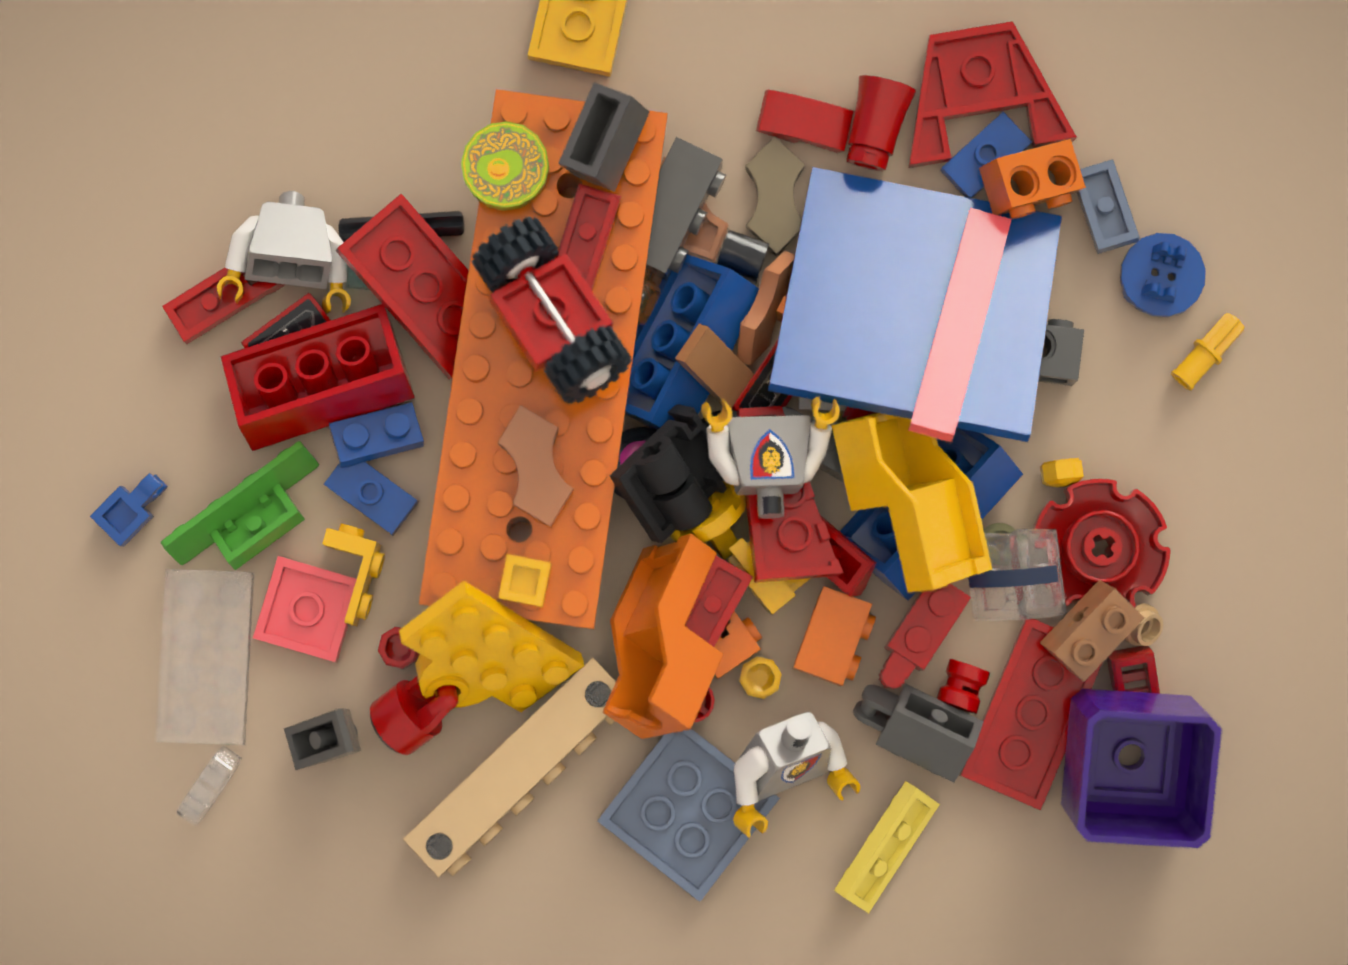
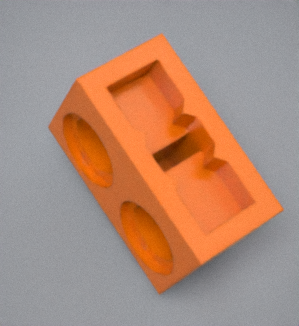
[979,139,1086,219]

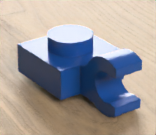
[90,473,168,547]

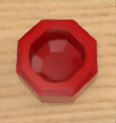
[378,626,419,669]

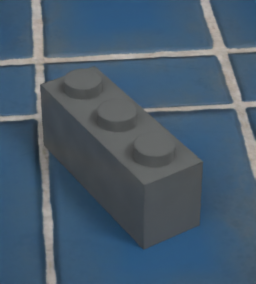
[646,137,726,281]

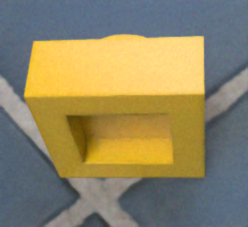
[498,554,551,607]

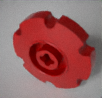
[1030,479,1171,608]

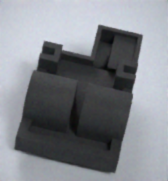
[610,404,737,544]

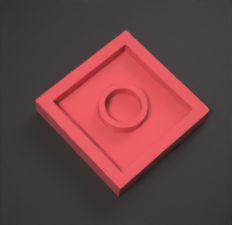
[253,556,357,663]

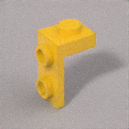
[322,523,385,627]

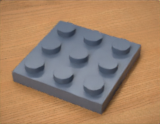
[597,729,780,902]

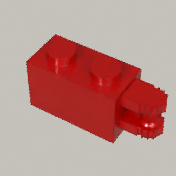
[878,583,971,690]

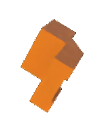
[603,534,723,739]

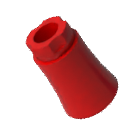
[846,75,916,172]

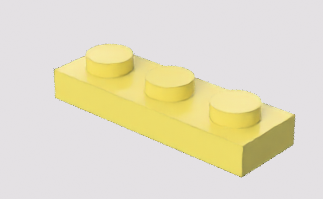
[834,781,940,914]

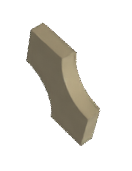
[745,136,805,256]

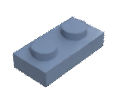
[1077,159,1140,254]

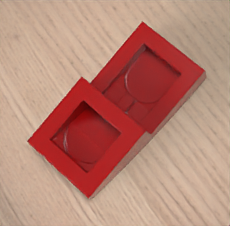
[756,89,854,153]

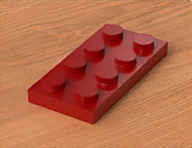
[335,193,469,380]
[959,616,1102,810]

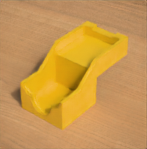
[831,413,992,593]

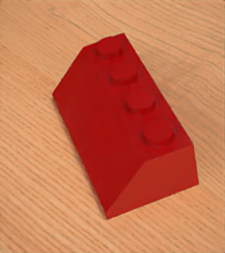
[220,304,415,451]

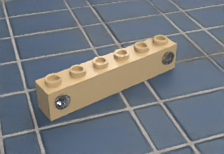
[403,658,616,878]

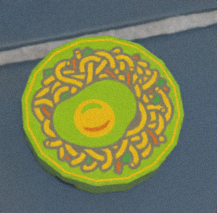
[461,121,549,211]

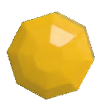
[1040,458,1084,488]
[739,656,782,699]

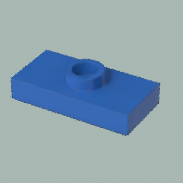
[940,112,1032,198]
[324,462,419,536]

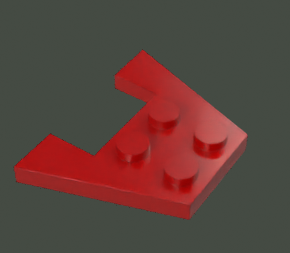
[908,21,1077,168]

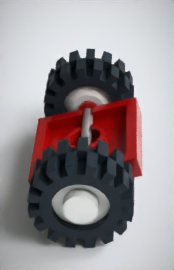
[472,217,632,404]

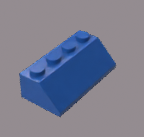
[625,255,759,430]
[840,428,1023,601]

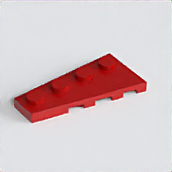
[736,406,843,583]

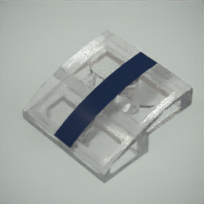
[968,529,1067,621]

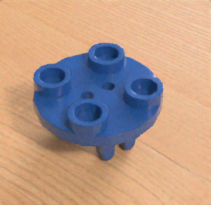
[1120,233,1206,317]

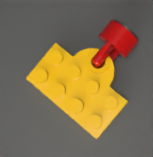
[370,581,584,755]

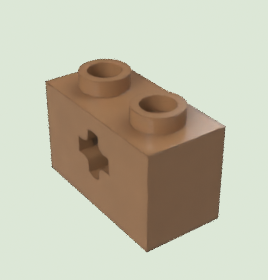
[1040,580,1144,682]

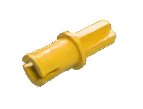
[1171,313,1245,391]

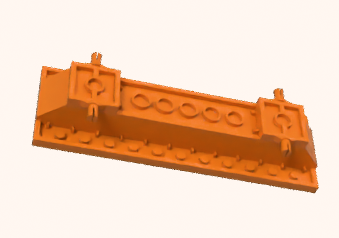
[419,89,668,630]

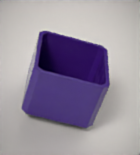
[1061,689,1222,848]

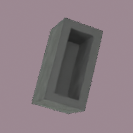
[558,82,650,192]

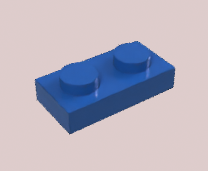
[329,402,424,468]

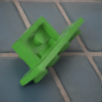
[161,441,319,570]

